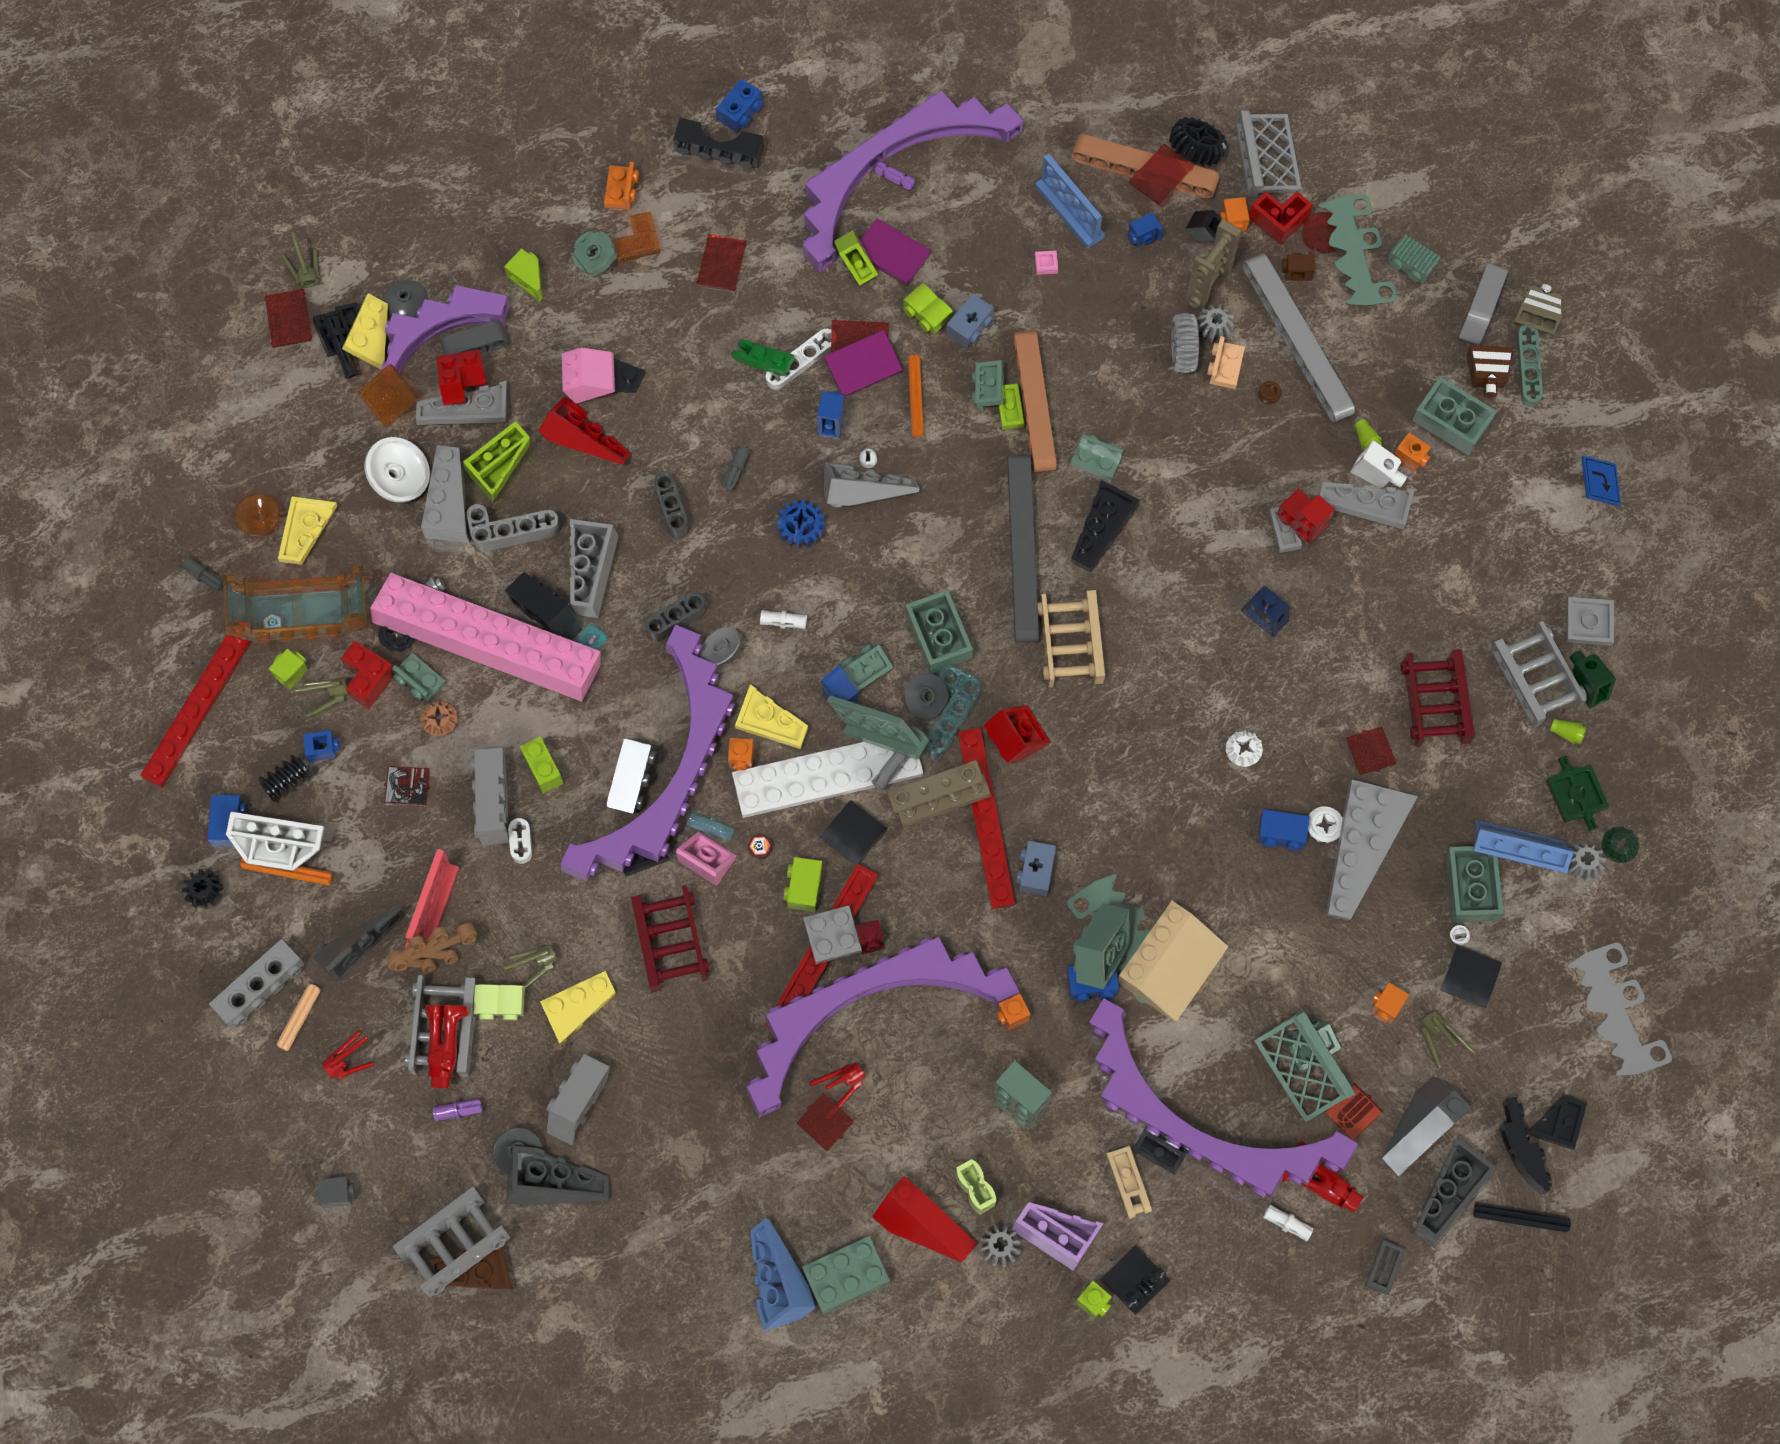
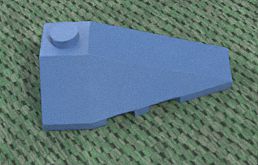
[750,1218,816,1331]

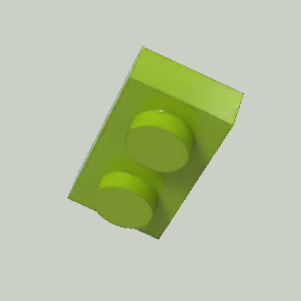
[998,384,1024,430]

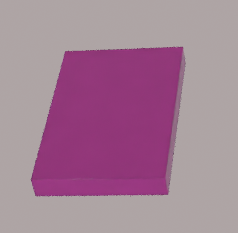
[860,218,931,286]
[824,330,902,397]

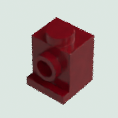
[855,920,885,955]

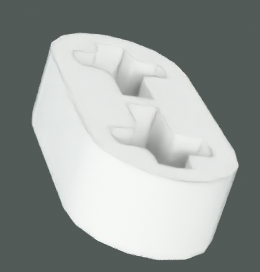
[508,818,533,864]

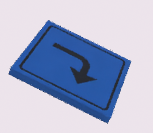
[1581,456,1621,506]

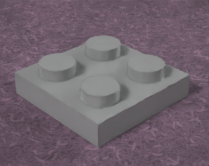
[1566,597,1614,646]
[803,906,862,964]

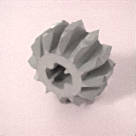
[1197,305,1235,343]
[1568,841,1606,882]
[979,1225,1021,1268]

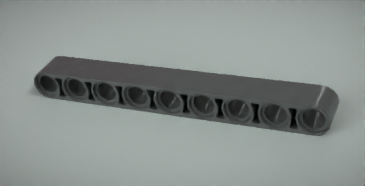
[1007,454,1039,643]

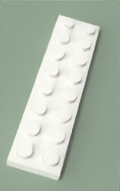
[732,742,923,818]

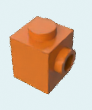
[1219,197,1249,232]
[1394,433,1431,472]
[728,738,754,771]
[1371,983,1409,1024]
[996,993,1031,1031]

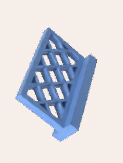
[1035,154,1105,249]
[1473,819,1574,873]

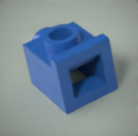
[1127,212,1163,247]
[303,730,340,763]

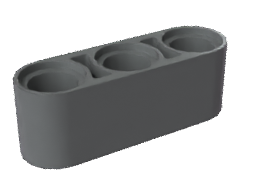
[440,321,508,355]
[654,472,688,539]
[645,592,706,642]

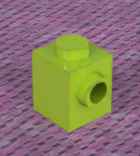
[268,649,308,690]
[1075,1281,1112,1319]

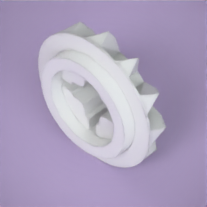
[1226,730,1263,767]
[1308,806,1343,844]

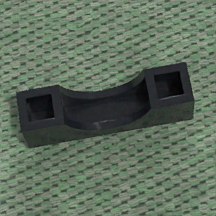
[673,118,764,169]

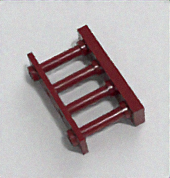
[1400,649,1475,747]
[631,885,710,993]

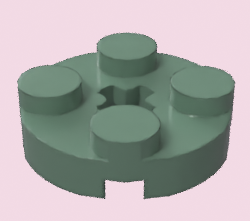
[572,231,617,276]

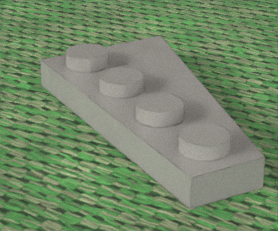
[416,381,508,425]
[1319,482,1415,530]

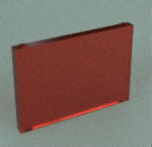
[1129,144,1194,205]
[696,234,747,292]
[264,289,312,348]
[831,319,889,353]

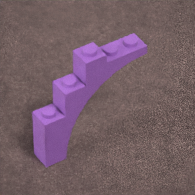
[381,285,509,385]

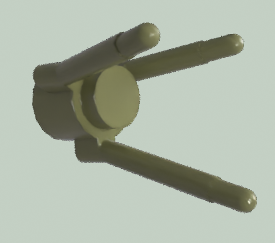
[281,232,320,288]
[293,677,349,718]
[503,944,557,989]
[1421,1011,1475,1068]

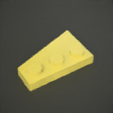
[342,293,388,370]
[278,497,337,565]
[735,684,808,749]
[540,971,616,1045]

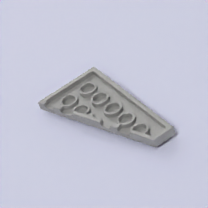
[1326,780,1418,921]

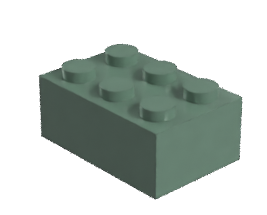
[1412,376,1497,456]
[905,590,973,674]
[1444,846,1504,923]
[1073,903,1130,989]
[993,1061,1052,1128]
[802,1236,890,1316]

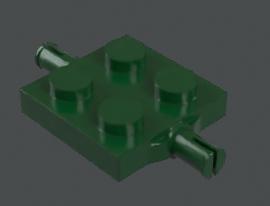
[1546,756,1609,831]

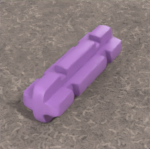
[875,161,915,190]

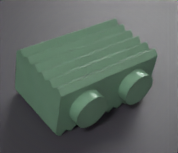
[1387,234,1441,284]

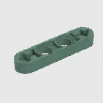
[1516,325,1543,407]

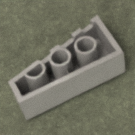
[570,519,619,618]

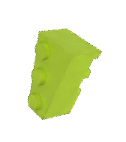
[463,421,530,503]

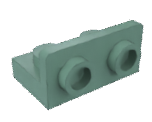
[972,360,1004,412]
[1070,434,1123,481]
[840,643,893,692]
[392,653,447,703]
[1281,1019,1341,1072]

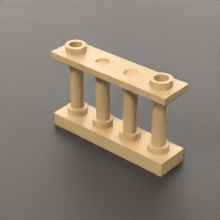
[1037,590,1105,687]

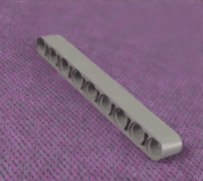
[1242,253,1355,423]

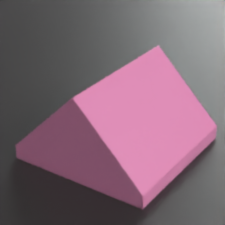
[676,831,737,886]

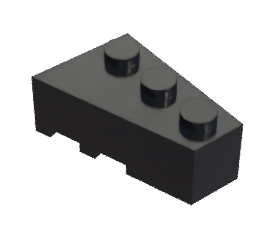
[505,572,582,640]

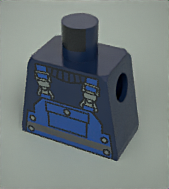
[1241,586,1289,638]

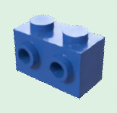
[716,78,763,133]

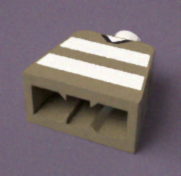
[1514,284,1562,335]

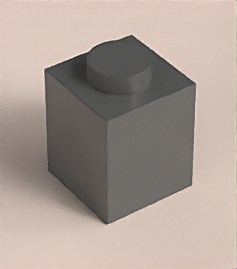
[317,1176,355,1209]

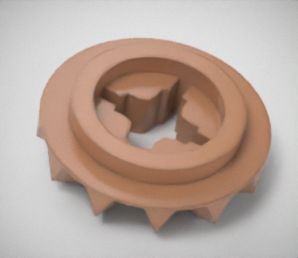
[420,700,458,736]

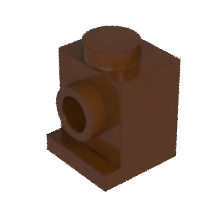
[1281,251,1315,281]

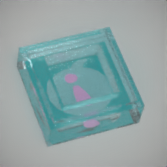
[576,622,609,650]

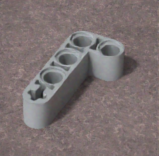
[1458,263,1508,345]
[467,504,560,552]

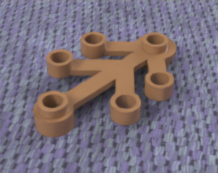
[387,923,477,974]

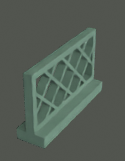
[827,695,929,760]
[1254,1009,1355,1123]

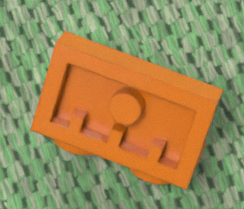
[604,162,639,210]

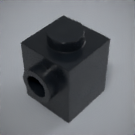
[1186,210,1222,242]

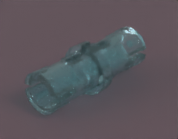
[686,812,735,842]

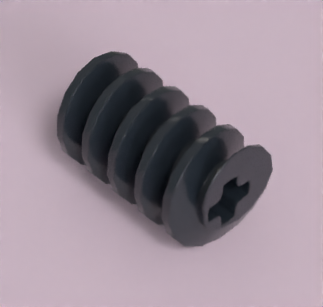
[259,755,312,803]

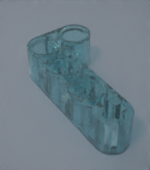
[926,666,980,761]

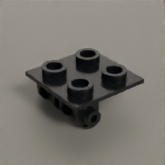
[1101,1245,1170,1315]

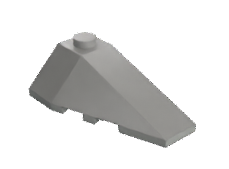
[824,462,919,507]

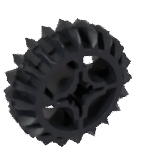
[1169,117,1227,166]

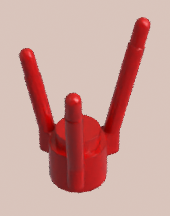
[321,1030,374,1079]
[809,1062,865,1119]

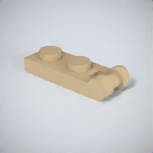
[1106,1146,1152,1219]

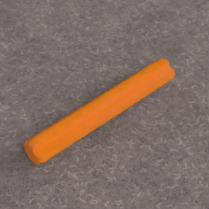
[908,355,924,438]
[240,858,332,885]

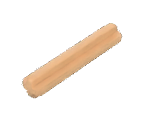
[277,984,320,1051]

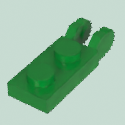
[731,339,795,376]

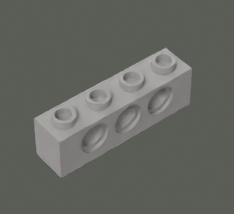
[209,939,305,1029]

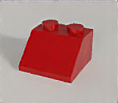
[983,705,1051,763]

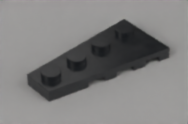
[1071,480,1140,573]

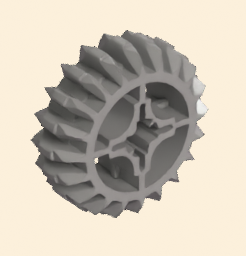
[1171,313,1199,373]

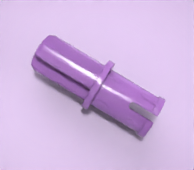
[433,1099,482,1121]

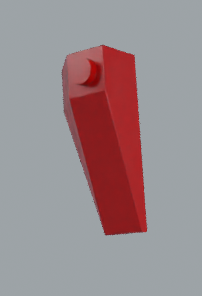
[538,396,631,465]
[872,1176,978,1263]

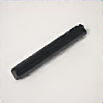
[1473,1204,1571,1232]

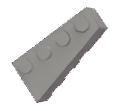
[421,445,469,543]
[471,747,509,845]

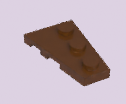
[428,1247,512,1290]

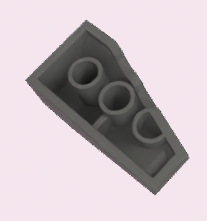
[313,906,405,983]
[1381,1077,1472,1177]
[506,1146,609,1205]

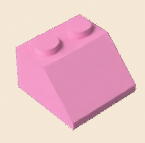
[562,347,615,404]

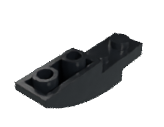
[1499,1097,1552,1195]

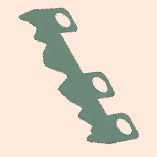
[1319,194,1397,306]
[1067,874,1151,1003]

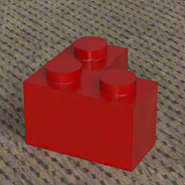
[1249,191,1313,245]
[436,350,486,405]
[1277,488,1335,544]
[341,640,394,709]

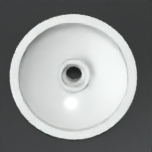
[364,437,430,503]

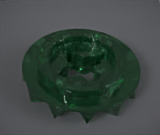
[1601,826,1640,863]

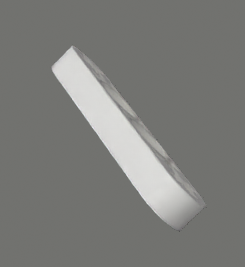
[766,328,837,390]

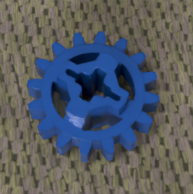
[776,499,825,548]

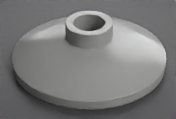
[700,627,740,665]

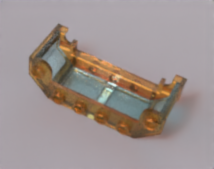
[223,566,368,644]

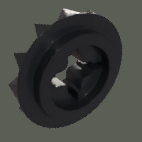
[378,626,415,652]

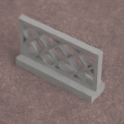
[1235,110,1302,197]

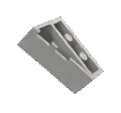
[546,1054,610,1145]

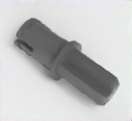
[722,446,750,489]
[181,556,224,591]

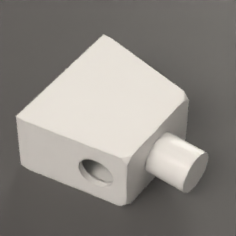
[1350,440,1407,488]

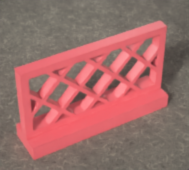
[405,849,460,952]

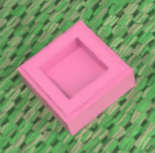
[1034,250,1058,275]

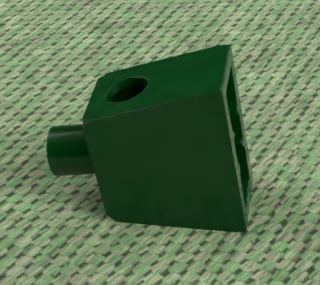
[1569,651,1616,709]

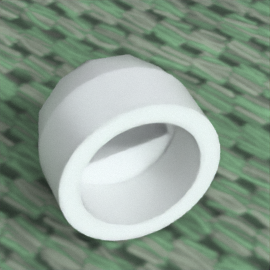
[859,449,877,468]
[1450,925,1470,945]

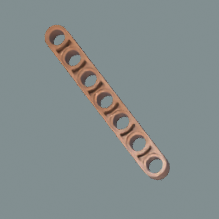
[1071,134,1219,198]
[1013,330,1056,473]

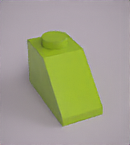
[834,230,879,285]
[504,248,543,301]

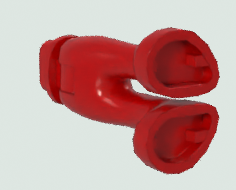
[425,1005,469,1089]
[1282,1140,1364,1213]

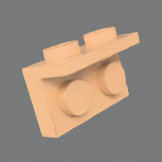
[1207,336,1245,389]

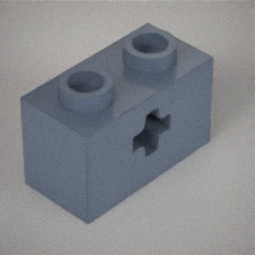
[946,294,994,349]
[1016,841,1056,897]

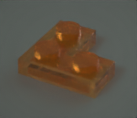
[613,211,661,262]

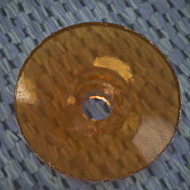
[234,493,280,536]

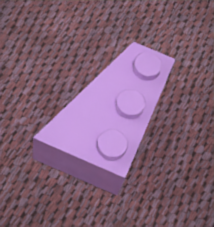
[1012,1202,1104,1271]

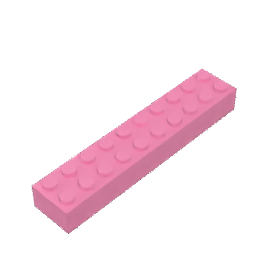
[370,573,601,701]

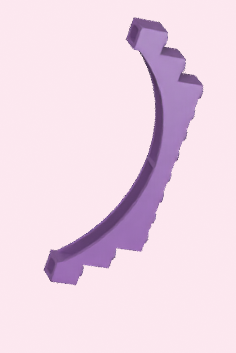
[803,91,1023,273]
[560,625,735,882]
[747,937,1020,1118]
[1089,998,1358,1199]

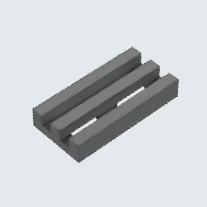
[1365,1239,1406,1295]

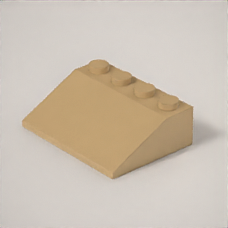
[1118,901,1229,1023]

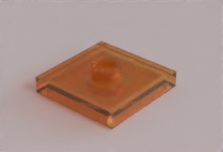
[358,364,420,427]

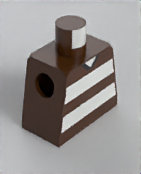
[1466,345,1513,398]

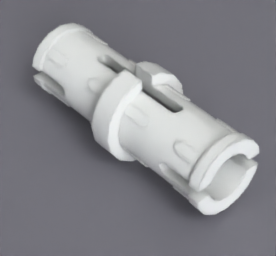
[760,610,807,629]
[1263,1204,1314,1242]

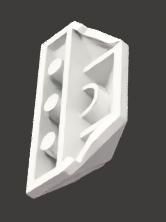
[226,812,324,871]

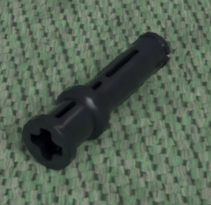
[320,311,359,379]

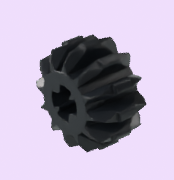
[182,869,224,910]

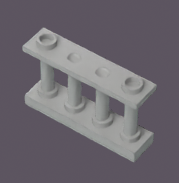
[1490,621,1587,728]
[405,975,478,1077]
[392,1187,510,1298]

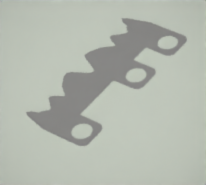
[1568,942,1672,1076]

